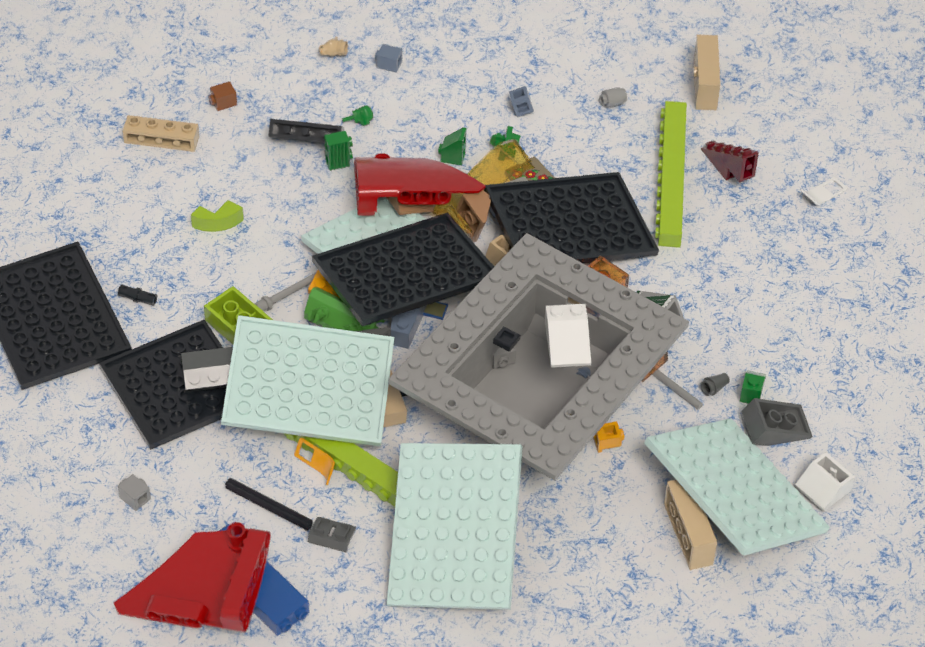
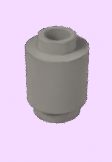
[599,87,627,108]

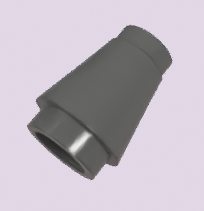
[701,373,730,396]

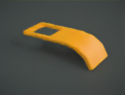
[294,438,335,485]

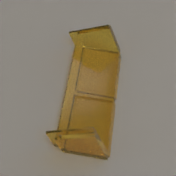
[432,139,535,234]

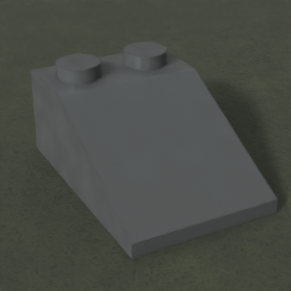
[742,398,813,446]

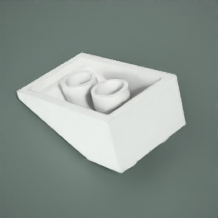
[545,304,591,368]

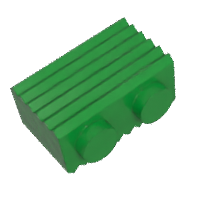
[324,131,353,171]

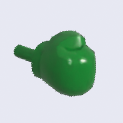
[342,105,373,126]

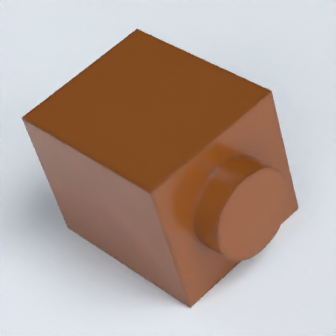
[208,81,237,111]

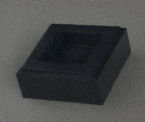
[493,326,521,352]

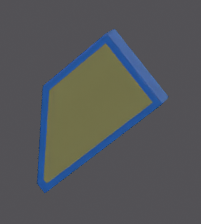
[423,302,448,320]

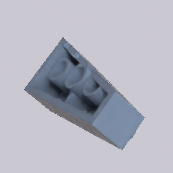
[391,305,427,349]

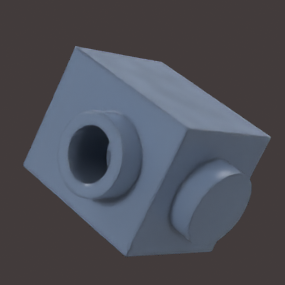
[375,44,403,73]

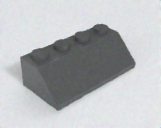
[181,347,233,392]

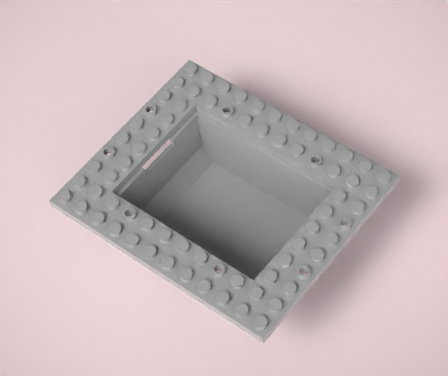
[388,233,689,481]

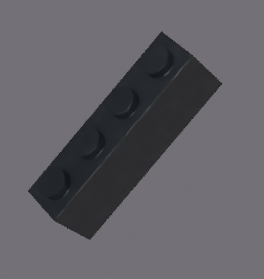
[268,119,344,144]

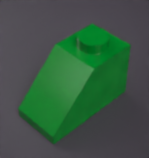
[438,127,467,166]
[740,370,766,404]

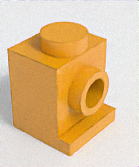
[593,421,625,453]

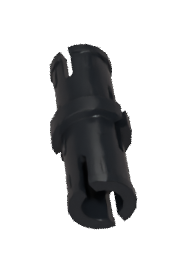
[118,284,158,306]

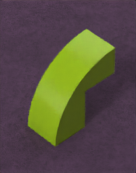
[191,200,244,232]

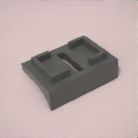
[308,517,356,553]

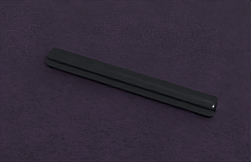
[225,478,313,530]

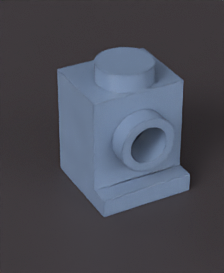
[509,86,534,117]

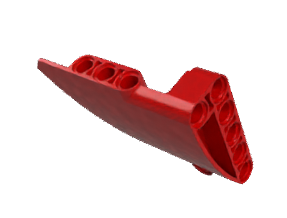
[354,153,486,216]
[113,522,271,632]

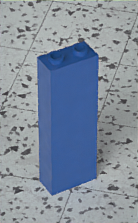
[219,524,309,636]

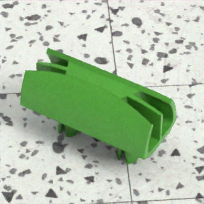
[304,287,385,331]

